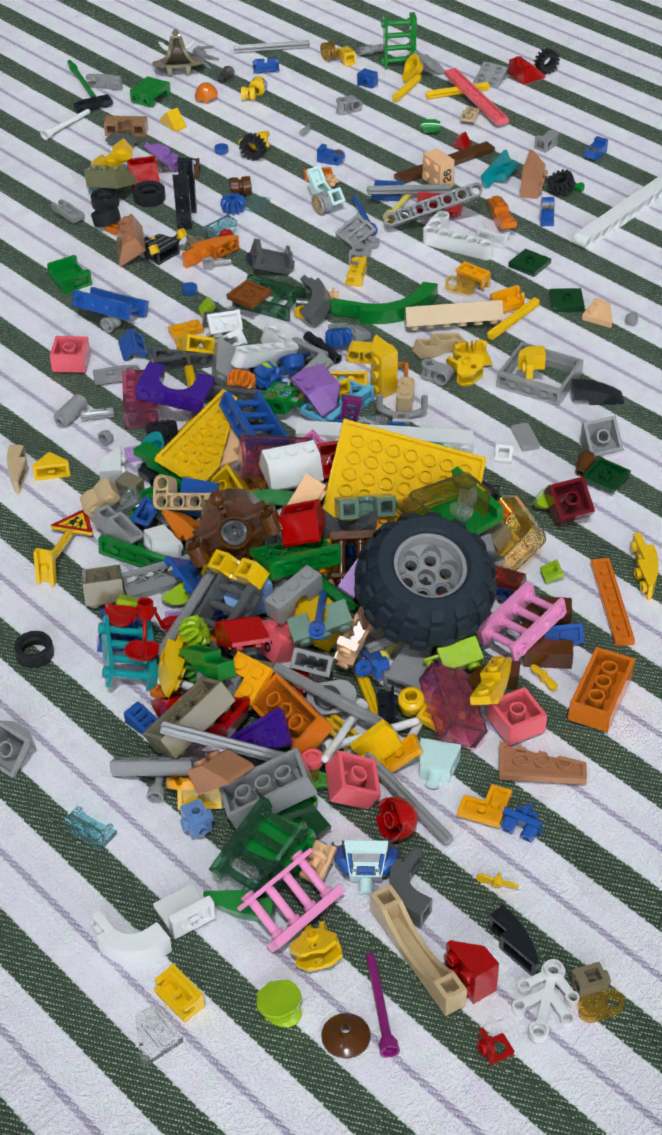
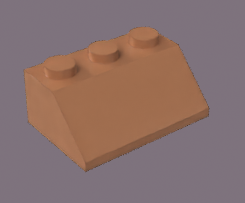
[520,149,548,199]
[116,213,146,266]

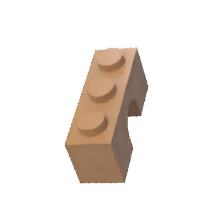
[104,115,148,137]

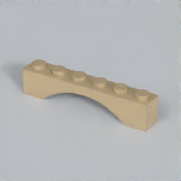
[370,884,467,1016]

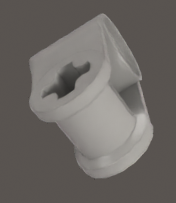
[336,95,363,115]
[420,358,454,386]

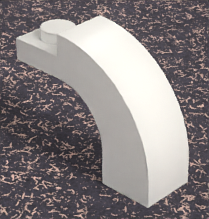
[92,911,172,965]

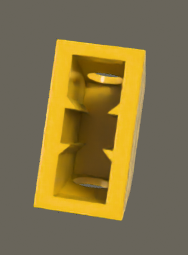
[176,334,215,354]

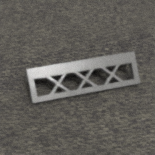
[121,554,191,598]

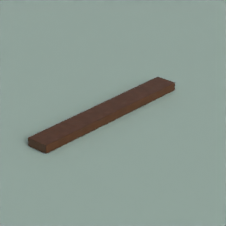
[394,141,495,184]

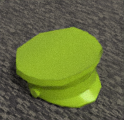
[256,980,303,1028]

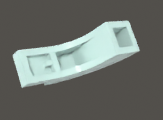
[306,165,345,206]

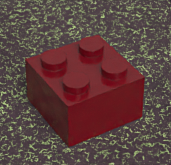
[544,476,595,526]

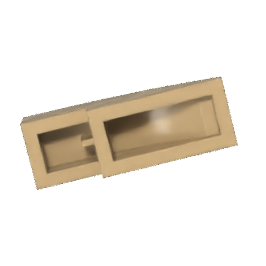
[412,333,466,359]
[7,445,29,494]

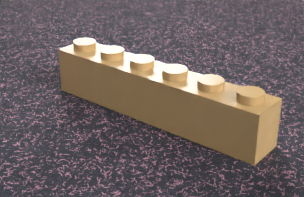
[404,300,503,330]

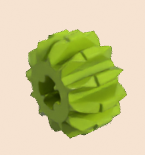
[178,615,211,647]

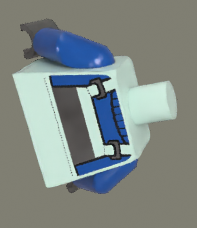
[331,840,402,895]

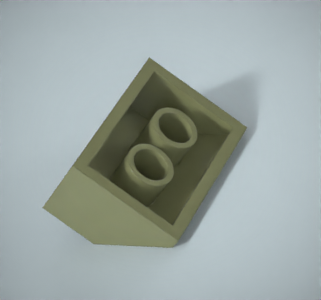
[84,165,138,189]

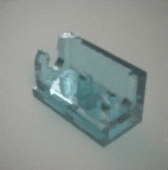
[204,215,237,239]
[64,806,117,850]

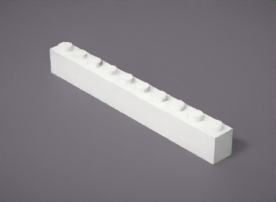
[295,420,474,453]

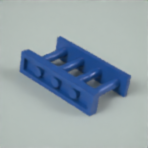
[72,287,149,321]
[219,391,290,454]

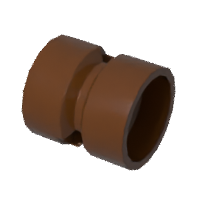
[229,176,252,196]

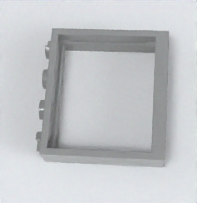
[496,342,584,406]

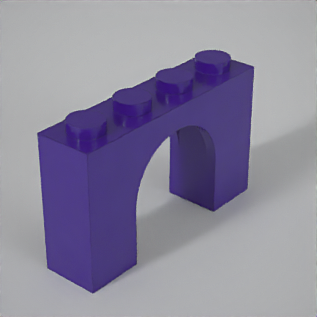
[136,362,215,413]

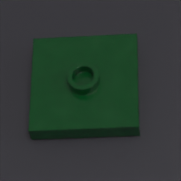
[508,248,551,277]
[549,288,585,312]
[581,457,631,494]
[277,798,331,839]

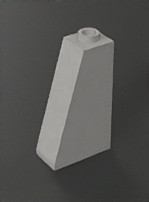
[383,644,435,694]

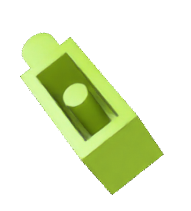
[422,636,484,677]

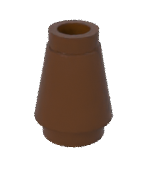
[575,450,595,477]

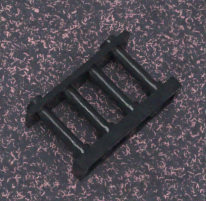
[172,157,197,229]

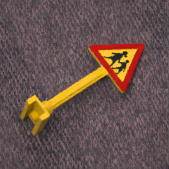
[33,510,93,587]

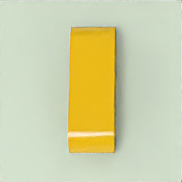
[346,341,396,364]

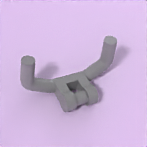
[376,394,428,426]

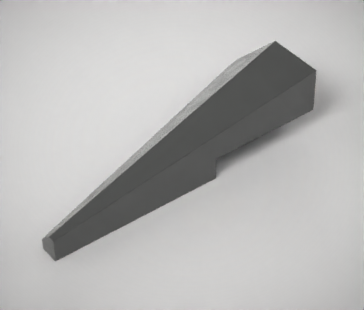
[150,347,213,370]

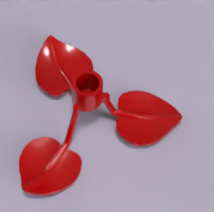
[105,597,194,662]

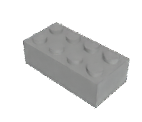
[219,747,318,832]

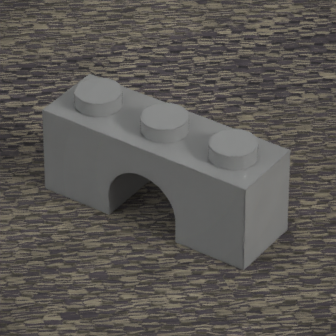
[264,565,323,625]

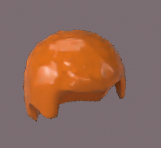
[195,82,218,104]

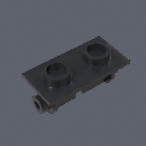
[376,686,399,724]

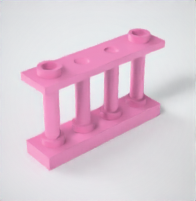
[476,581,567,661]
[237,848,345,953]

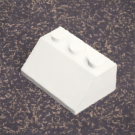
[259,440,324,490]

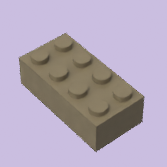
[142,677,235,759]

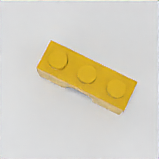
[91,138,133,167]
[207,549,270,590]

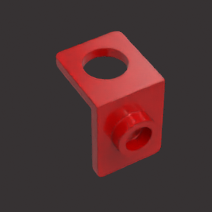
[477,1027,515,1065]

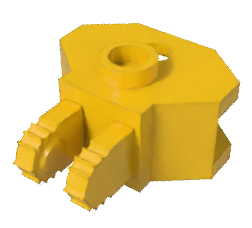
[446,350,484,387]
[290,921,343,972]

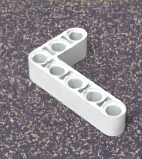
[423,211,493,260]
[231,324,299,368]

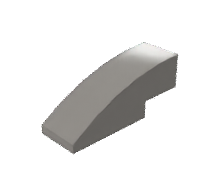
[91,504,144,544]

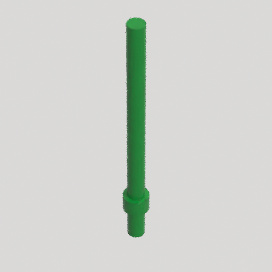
[67,60,96,98]

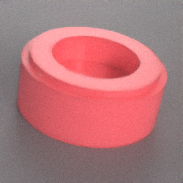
[302,749,323,770]

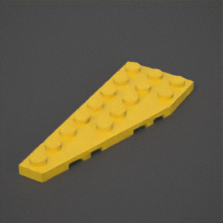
[154,389,237,481]

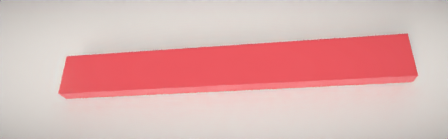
[444,68,509,126]

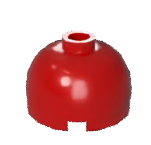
[376,796,418,843]

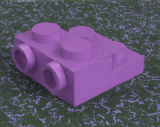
[144,142,179,172]

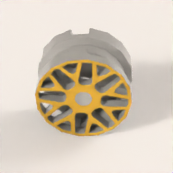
[311,191,332,215]

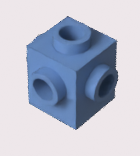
[180,799,214,839]

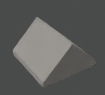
[580,415,624,456]

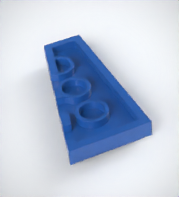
[163,555,226,621]

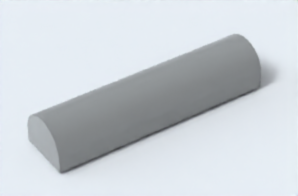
[110,757,199,776]

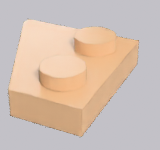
[582,298,613,328]

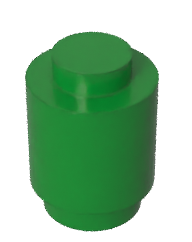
[421,119,440,134]

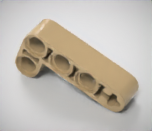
[153,474,211,511]

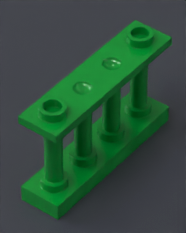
[381,12,417,70]

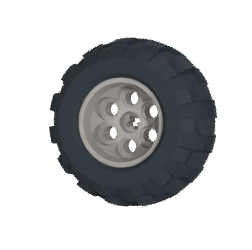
[354,511,497,651]

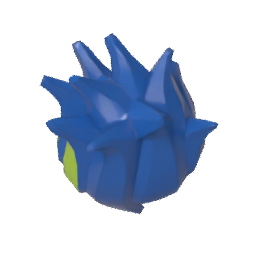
[252,361,290,391]

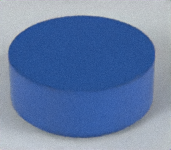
[214,143,229,155]
[182,282,198,296]

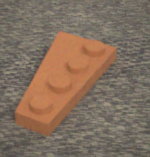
[499,741,587,785]

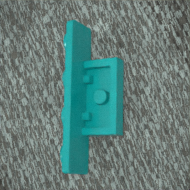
[481,150,518,188]

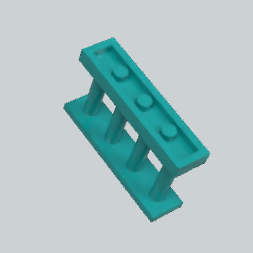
[98,615,159,691]

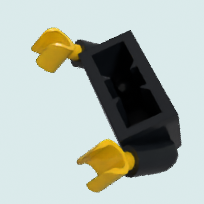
[143,228,187,265]

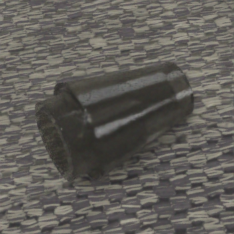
[217,65,235,84]

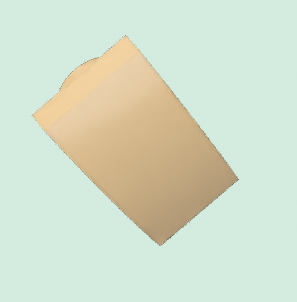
[460,107,480,122]

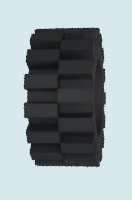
[534,48,560,75]
[239,132,267,161]
[547,169,576,196]
[145,419,178,442]

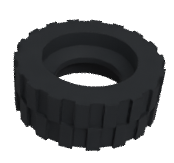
[133,180,166,207]

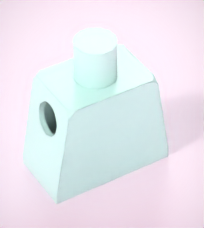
[419,738,461,789]

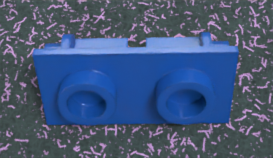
[253,58,280,73]

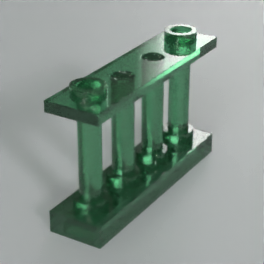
[232,274,306,322]
[209,795,309,898]

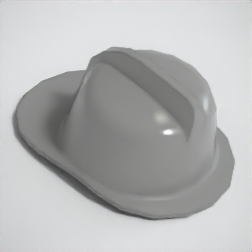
[307,680,357,715]

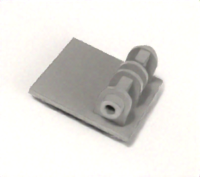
[473,61,508,89]

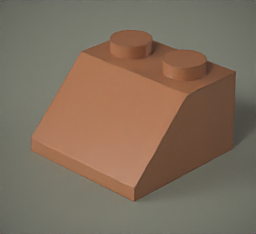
[187,749,255,795]

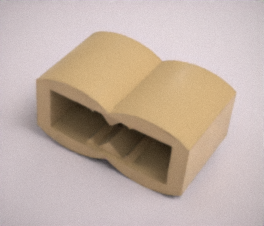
[396,377,415,412]
[80,477,121,519]

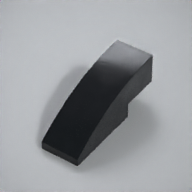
[571,379,624,405]
[489,905,539,976]

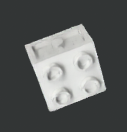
[206,310,243,340]
[153,884,216,939]

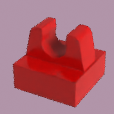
[452,131,472,150]

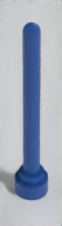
[352,195,378,236]
[308,590,327,639]

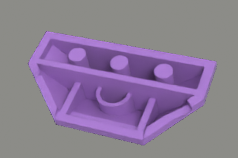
[289,364,340,418]

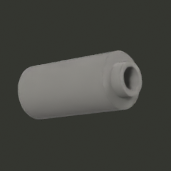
[54,394,88,427]

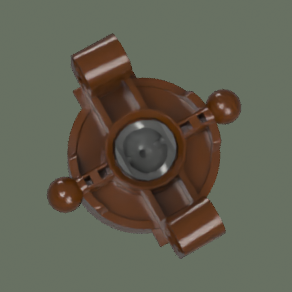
[186,488,283,568]

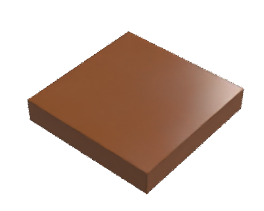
[226,279,272,310]

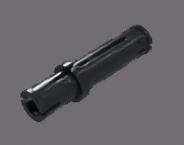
[303,331,342,364]

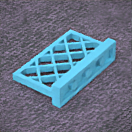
[299,376,374,422]

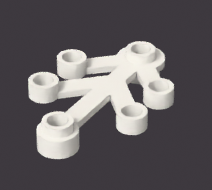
[512,959,580,1044]

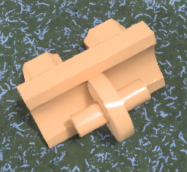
[300,840,337,883]

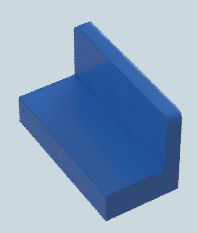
[118,328,148,361]
[543,623,585,644]

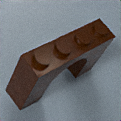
[519,596,574,669]

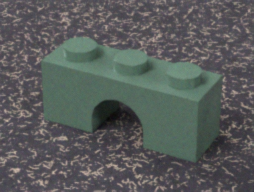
[334,494,397,520]
[287,599,355,647]

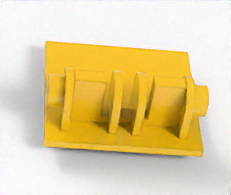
[452,339,493,366]

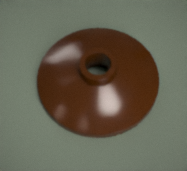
[321,1013,371,1059]

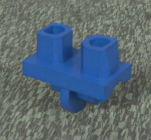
[354,650,390,680]
[501,802,543,843]

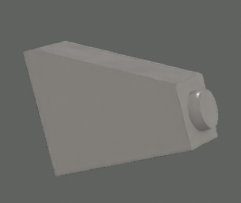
[211,337,240,386]
[290,647,334,677]

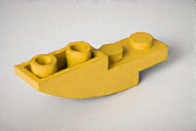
[630,532,659,600]
[158,632,186,698]
[470,655,512,705]

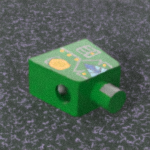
[262,381,302,415]

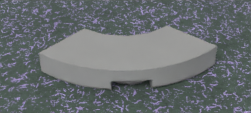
[328,323,371,341]

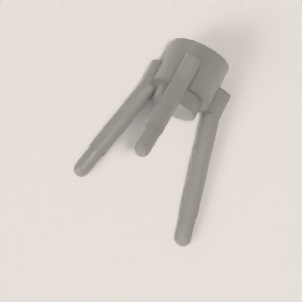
[192,45,219,69]

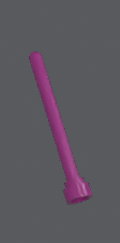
[366,952,400,1058]

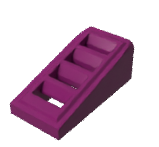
[339,395,362,422]

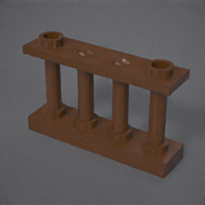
[330,530,376,584]

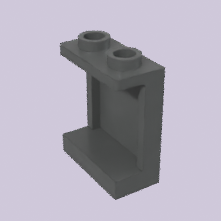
[250,238,295,275]

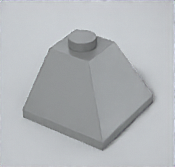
[0,721,32,778]

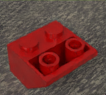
[127,156,160,189]
[280,499,326,548]
[214,616,270,651]
[445,940,499,1004]

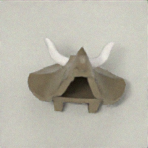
[152,29,204,77]

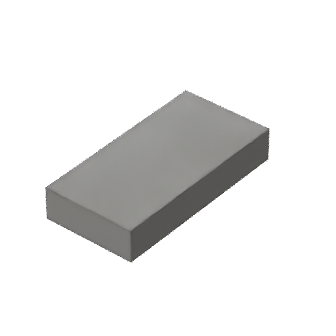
[511,422,540,451]

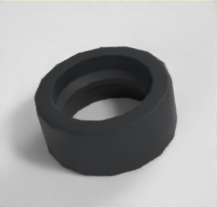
[91,188,119,210]
[91,205,121,227]
[14,631,54,668]

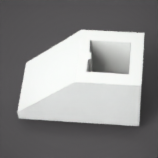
[99,447,126,483]
[144,525,183,557]

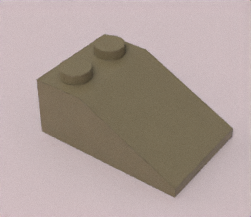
[82,564,124,608]

